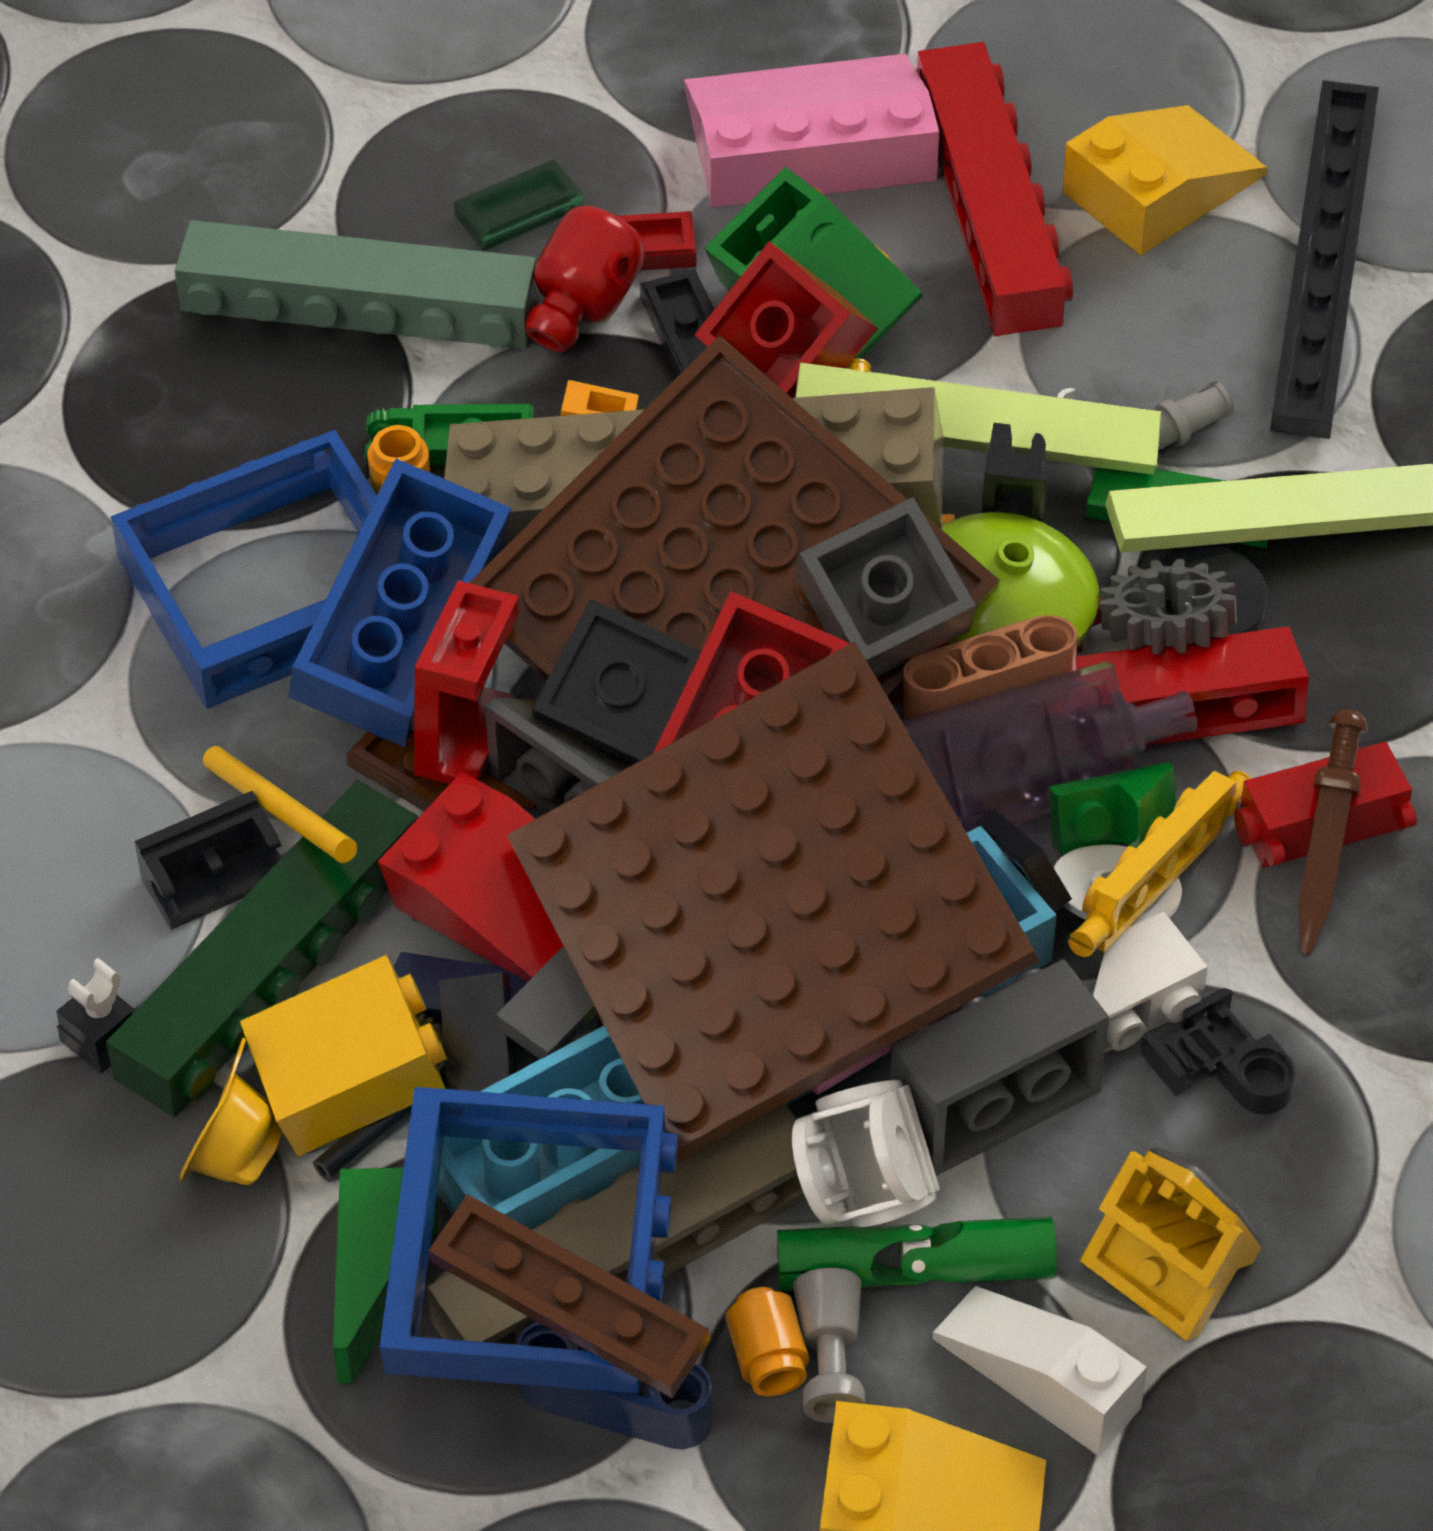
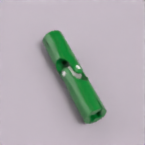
[777,1216,1057,1292]

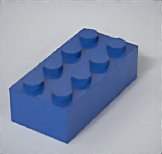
[289,458,511,748]

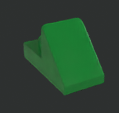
[1049,762,1176,855]

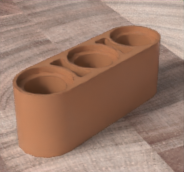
[903,615,1078,739]

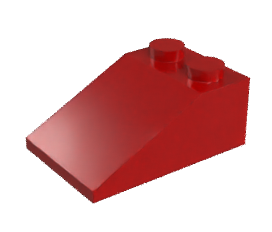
[378,772,563,983]

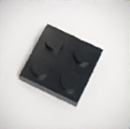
[532,599,702,765]

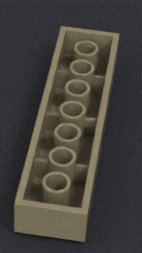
[444,387,944,554]

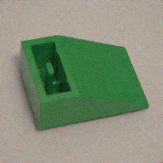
[704,166,923,359]

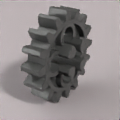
[1100,559,1237,654]

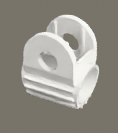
[792,1080,940,1227]

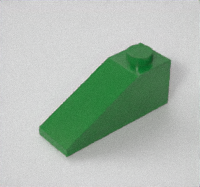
[333,1168,438,1384]

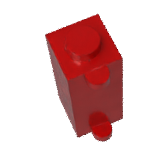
[1234,741,1417,868]

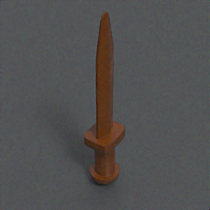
[1299,709,1368,955]

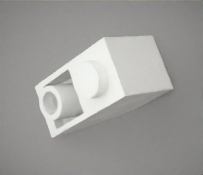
[1093,911,1208,1053]

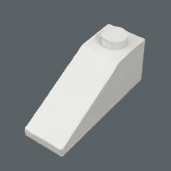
[932,1286,1147,1456]

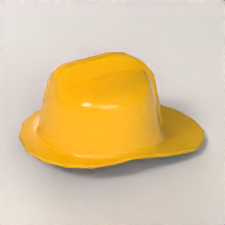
[178,1037,281,1185]

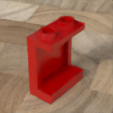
[414,581,519,784]

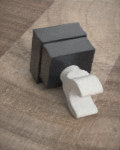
[56,958,136,1074]

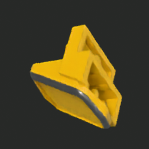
[1079,1148,1262,1341]

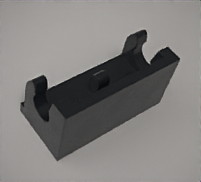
[982,422,1048,523]
[135,791,282,930]

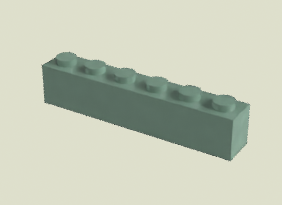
[175,220,538,349]

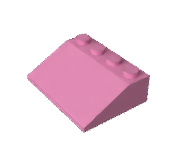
[684,54,939,208]

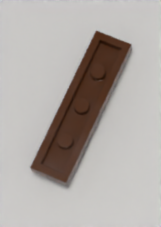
[428,1194,711,1398]

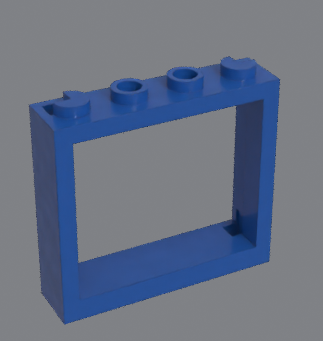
[111,430,377,709]
[379,1087,678,1394]

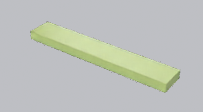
[795,363,1161,475]
[1105,464,1433,553]

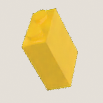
[240,954,447,1157]

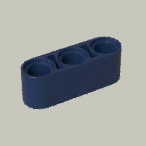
[516,1322,713,1450]

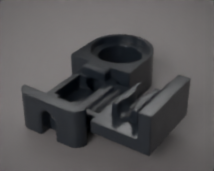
[1140,988,1295,1114]

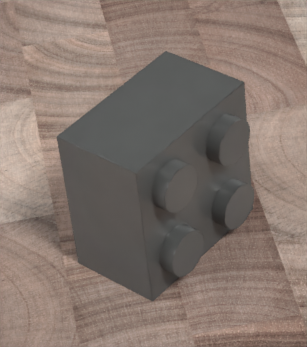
[796,497,976,677]

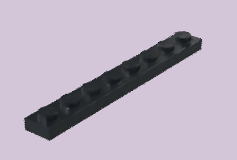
[1270,80,1379,439]

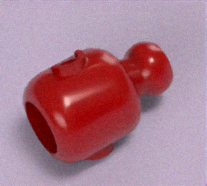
[525,205,645,353]

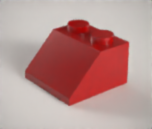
[695,241,878,398]

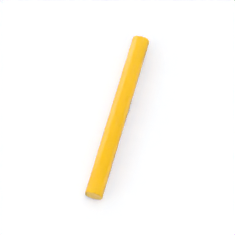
[203,746,357,863]

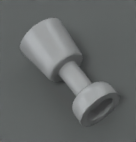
[793,1268,866,1423]

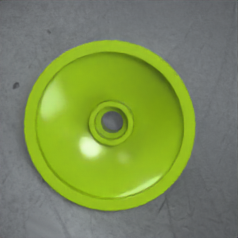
[941,512,1099,646]

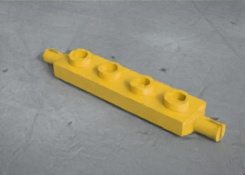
[1068,770,1251,957]

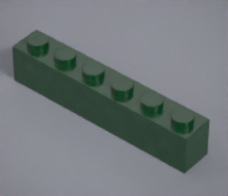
[106,780,418,1118]

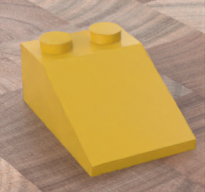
[1062,105,1267,256]
[820,1401,1046,1531]

